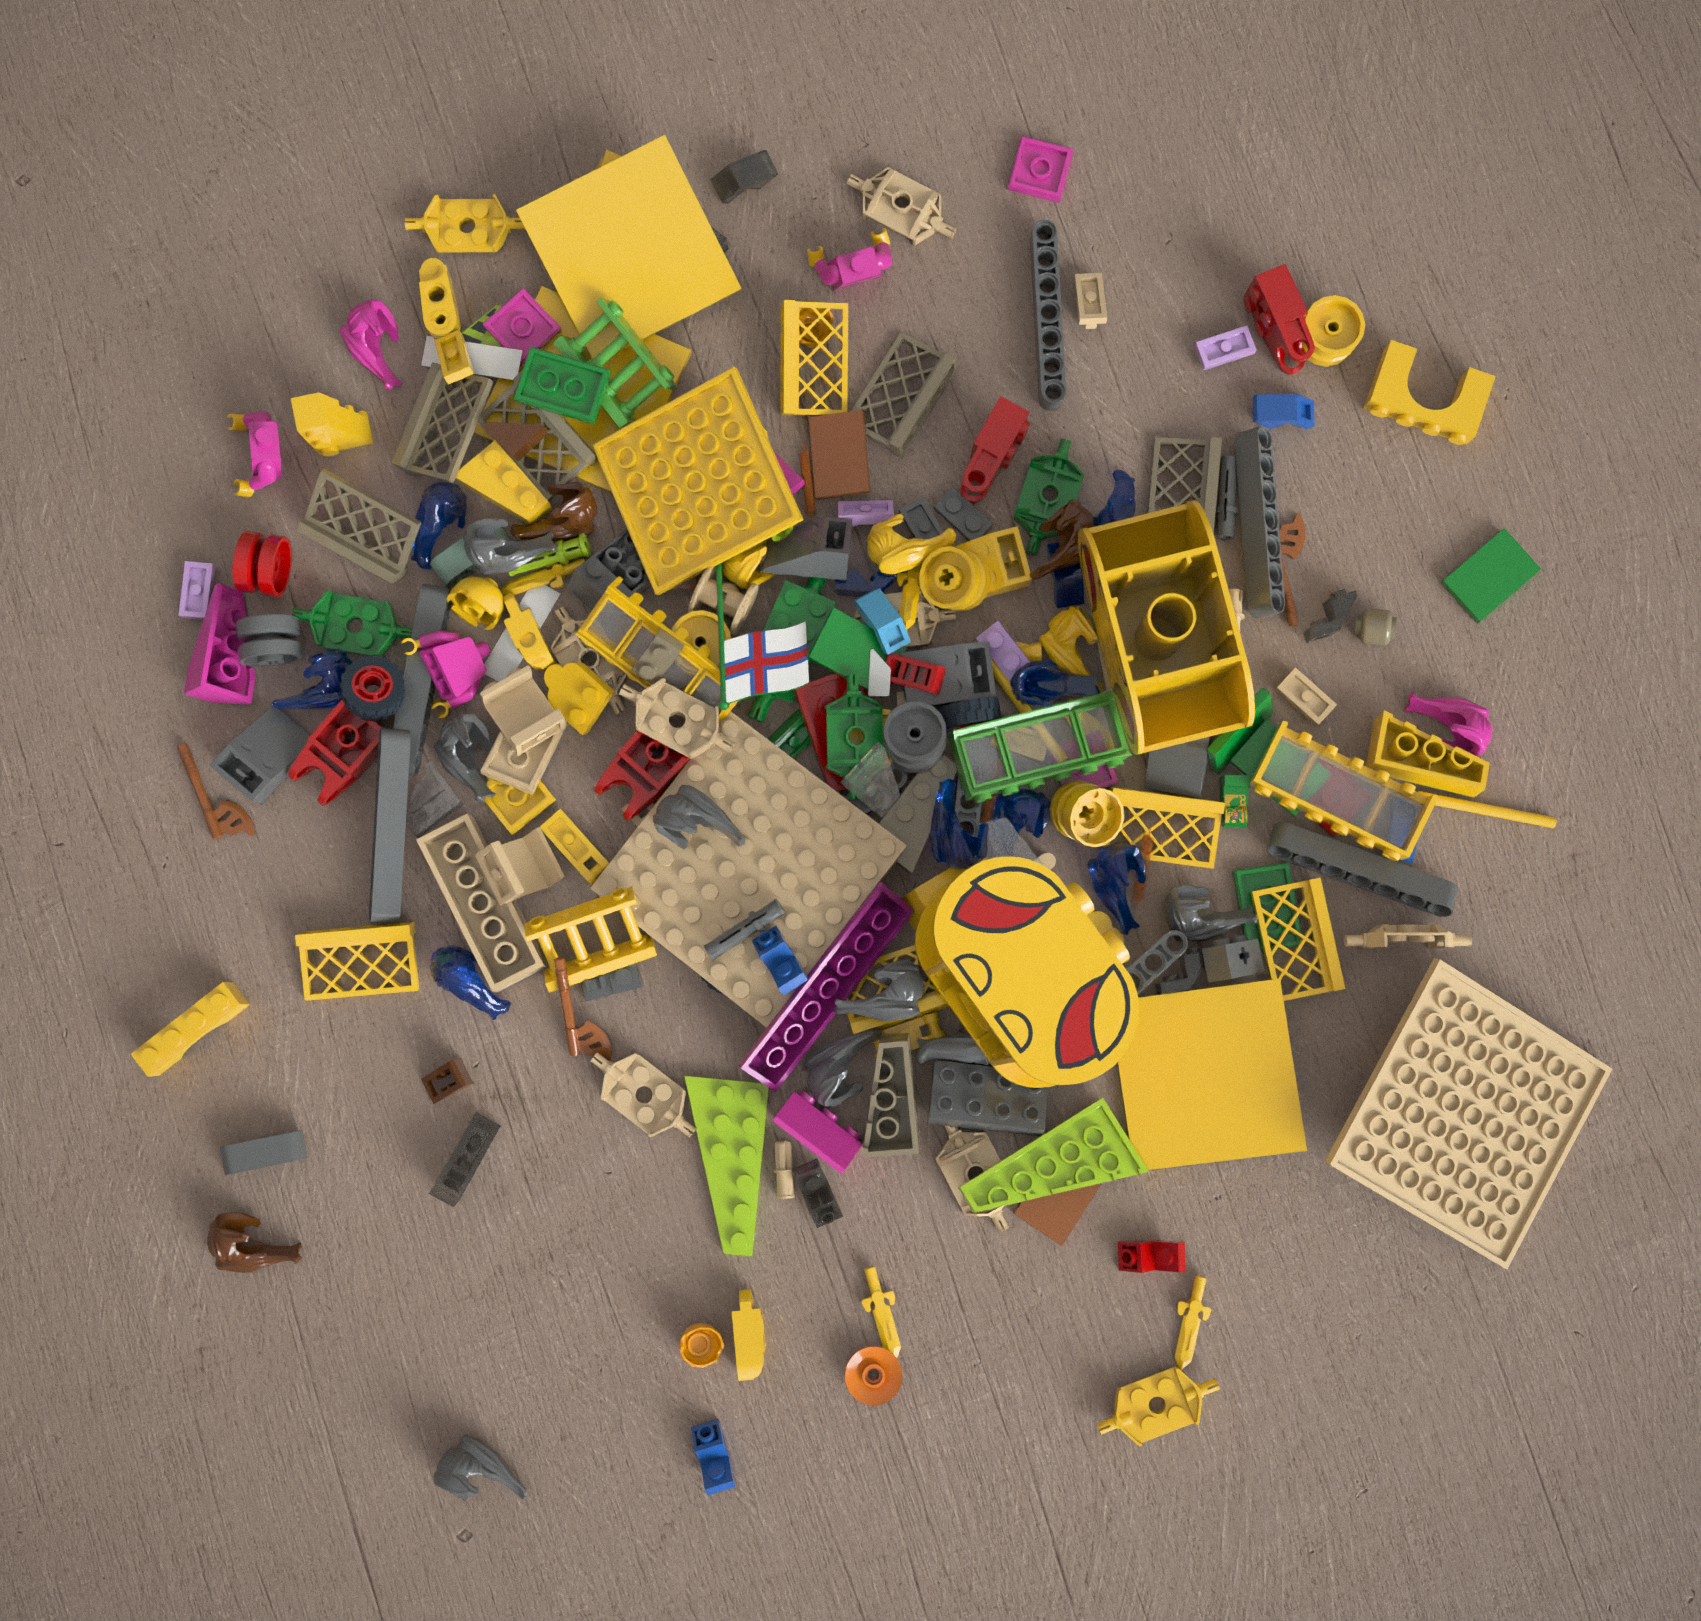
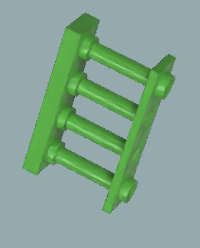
[553,298,678,429]

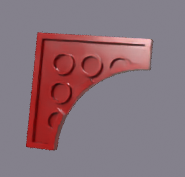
[793,663,900,792]

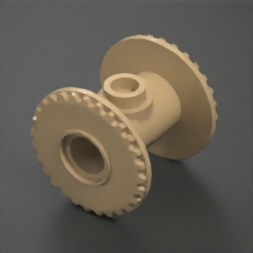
[688,566,759,634]

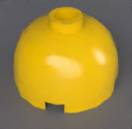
[447,576,505,630]

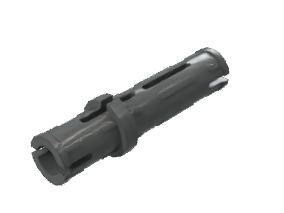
[1216,455,1238,540]
[704,898,786,961]

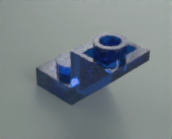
[1047,542,1084,608]
[834,568,898,597]

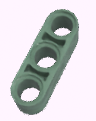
[430,527,511,587]

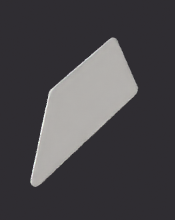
[868,649,891,696]

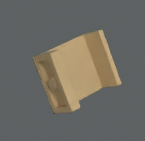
[480,665,566,756]
[475,827,565,906]

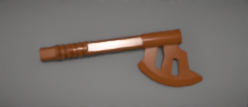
[1279,514,1305,627]
[177,743,255,840]
[554,957,612,1061]

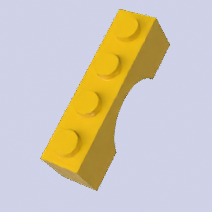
[131,982,250,1077]

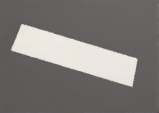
[421,336,523,380]
[484,585,561,682]

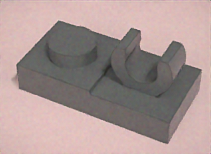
[581,963,642,1001]

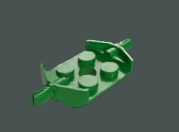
[1013,438,1084,556]
[291,590,413,657]
[824,674,884,799]

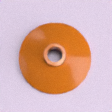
[845,1346,903,1406]

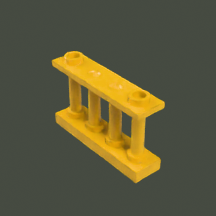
[524,886,657,993]

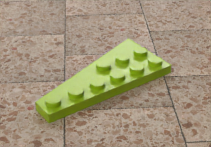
[684,1075,769,1256]
[958,1098,1149,1213]

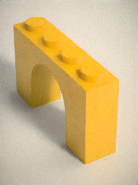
[1363,340,1496,445]

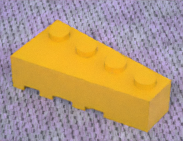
[1366,710,1490,798]

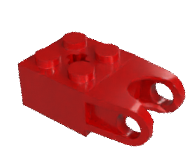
[1243,263,1315,375]
[960,396,1031,503]
[288,700,384,806]
[594,731,690,821]

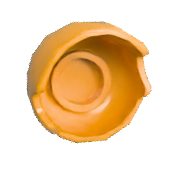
[799,301,833,348]
[678,1322,724,1368]

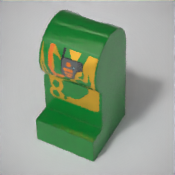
[1219,775,1250,828]

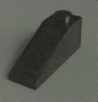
[428,1112,501,1207]

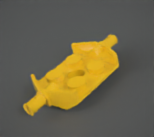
[405,194,525,253]
[1096,1366,1220,1447]

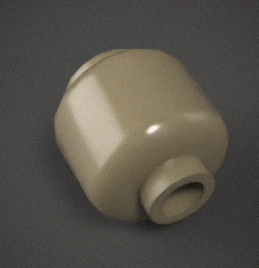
[1355,609,1397,645]

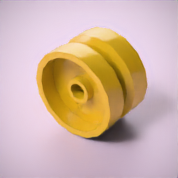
[1301,295,1365,367]
[919,546,991,611]
[672,610,731,677]

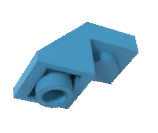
[854,588,911,655]

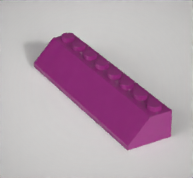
[738,882,915,1092]

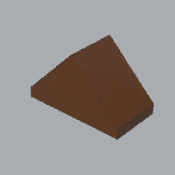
[485,422,548,461]
[421,1058,474,1104]

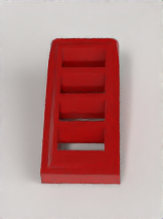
[886,653,946,695]

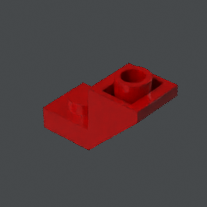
[1118,1240,1186,1273]

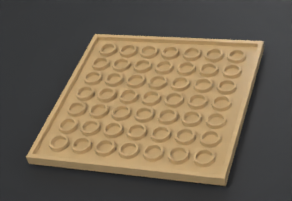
[590,711,908,1028]
[1325,958,1612,1269]

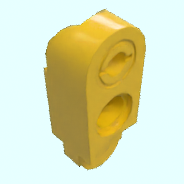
[419,258,461,339]
[503,592,556,670]
[732,1289,766,1381]

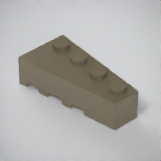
[879,755,957,875]
[862,1033,920,1158]

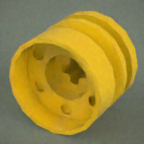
[1049,780,1124,847]

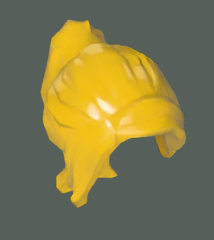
[867,513,956,574]
[722,540,775,589]
[1038,606,1104,694]

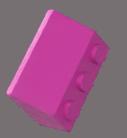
[772,1090,862,1174]

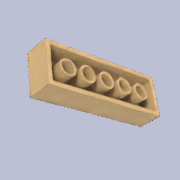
[416,814,548,992]

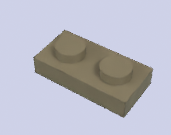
[631,629,684,685]

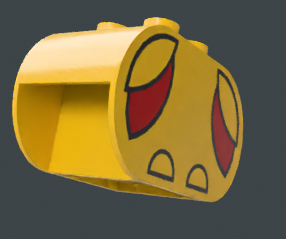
[1078,500,1255,755]
[915,856,1139,1088]

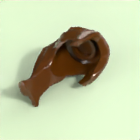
[510,482,597,541]
[1029,499,1095,580]
[207,1212,302,1273]

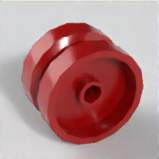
[232,530,292,598]

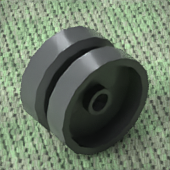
[235,614,303,667]
[884,701,946,773]

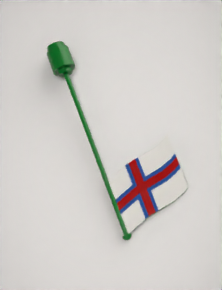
[716,563,809,710]

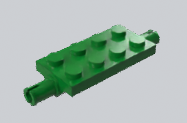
[747,577,836,723]

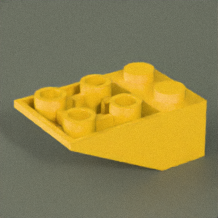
[955,526,1032,598]

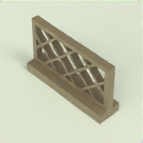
[851,332,958,458]
[392,362,493,484]
[478,372,598,501]
[1148,437,1222,534]
[296,469,421,584]

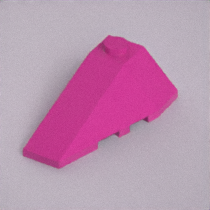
[184,583,255,705]

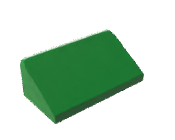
[767,709,811,759]

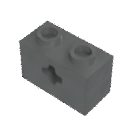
[1202,935,1264,983]

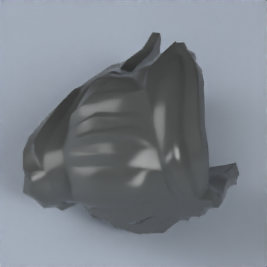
[463,518,558,575]
[433,713,496,802]
[653,785,745,850]
[1165,885,1258,942]
[833,960,924,1021]
[916,1025,992,1066]
[804,1029,882,1107]
[433,1435,527,1501]

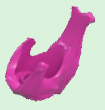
[339,299,402,390]
[1405,692,1492,756]

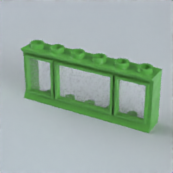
[948,691,1132,803]

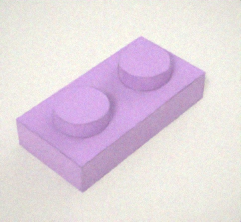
[1194,325,1257,371]
[838,500,894,527]
[178,561,216,620]
[976,621,1033,682]

